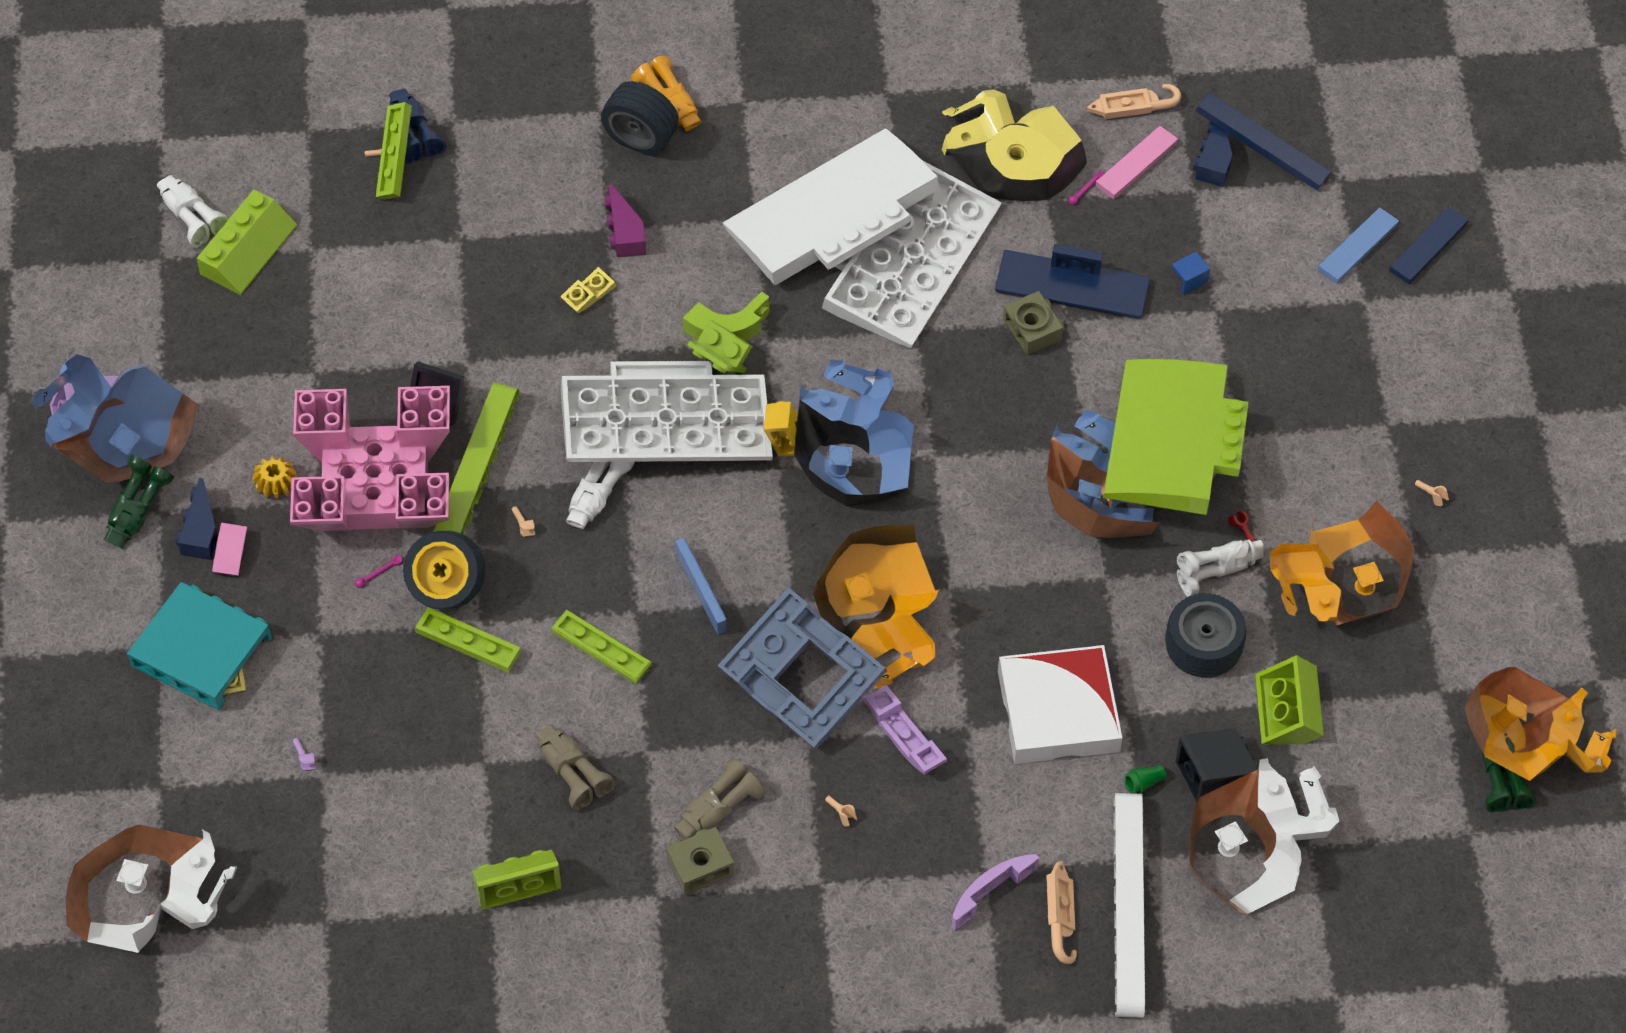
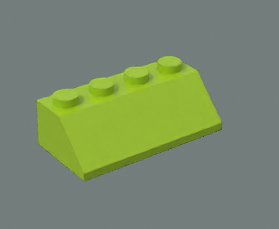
[196,189,297,295]

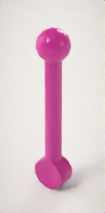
[1068,170,1104,205]
[355,555,402,588]

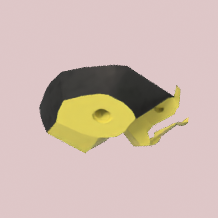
[942,90,1087,201]

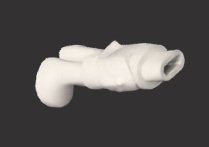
[157,175,229,248]
[566,462,635,529]
[1177,540,1264,597]

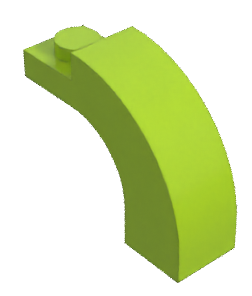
[683,292,770,341]

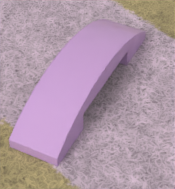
[864,685,947,774]
[951,854,1039,931]

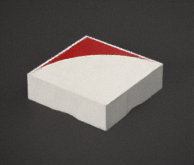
[998,645,1122,764]

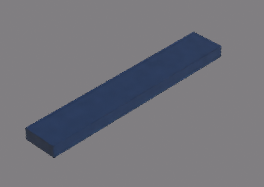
[1195,92,1330,190]

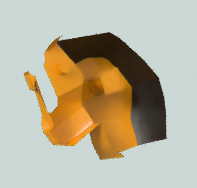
[813,525,940,689]

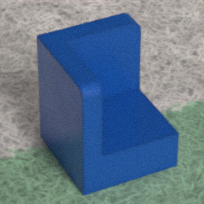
[1172,252,1210,294]

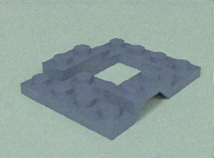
[718,587,887,750]

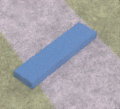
[1318,207,1399,284]
[675,538,727,635]

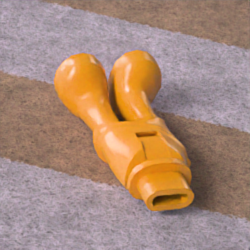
[631,55,701,131]

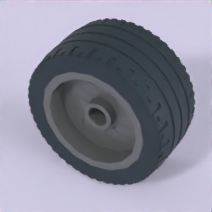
[601,81,679,155]
[1165,593,1246,678]

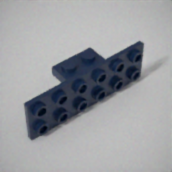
[995,244,1150,319]

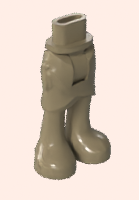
[535,724,615,811]
[674,758,766,839]

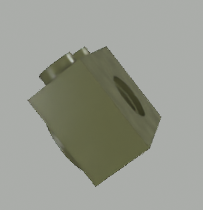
[1003,291,1065,355]
[666,827,734,895]

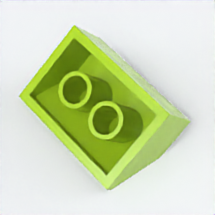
[1255,655,1324,745]
[472,850,561,910]

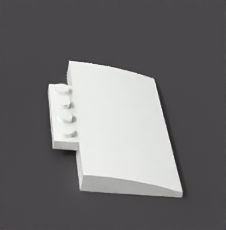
[723,128,940,285]
[822,160,1002,348]
[561,361,773,462]

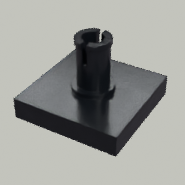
[410,361,465,425]

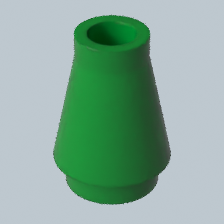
[1124,765,1166,794]

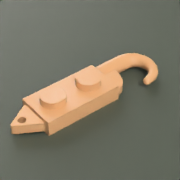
[1087,84,1181,119]
[1047,861,1077,964]

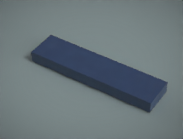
[1389,207,1468,284]

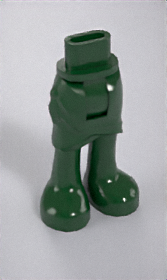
[103,455,175,549]
[1481,733,1537,813]

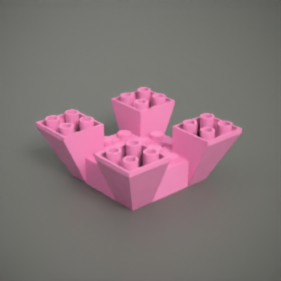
[290,386,450,531]

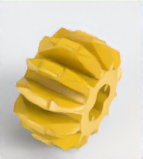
[252,455,297,500]

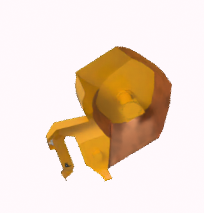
[1270,501,1414,625]
[1464,667,1616,781]

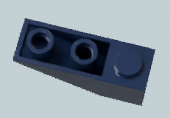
[1193,121,1232,187]
[176,478,218,560]

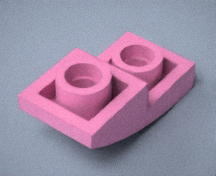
[212,523,247,577]

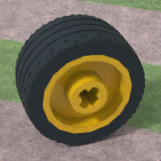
[403,531,486,610]

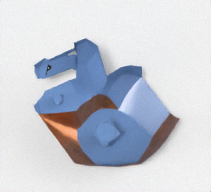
[31,354,198,483]
[1046,409,1159,538]

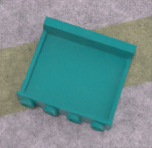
[127,582,272,711]

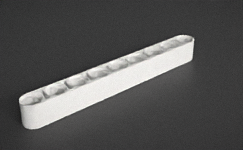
[1114,793,1145,1018]

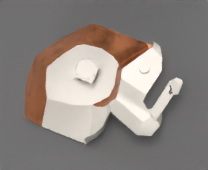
[1189,758,1339,914]
[66,824,237,953]

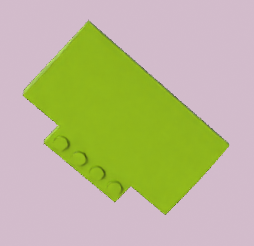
[1103,359,1248,515]

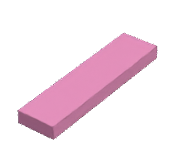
[1096,126,1178,199]

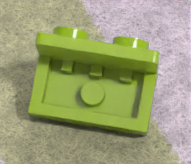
[687,320,753,374]

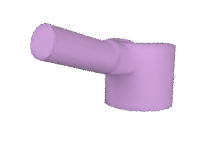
[293,738,316,771]

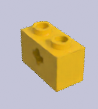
[763,401,798,457]

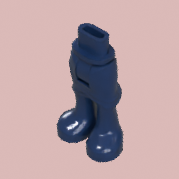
[389,89,446,164]

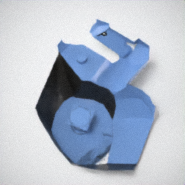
[794,359,914,506]

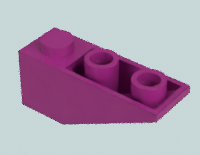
[604,184,646,258]

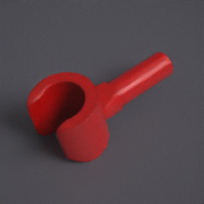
[1228,511,1256,542]

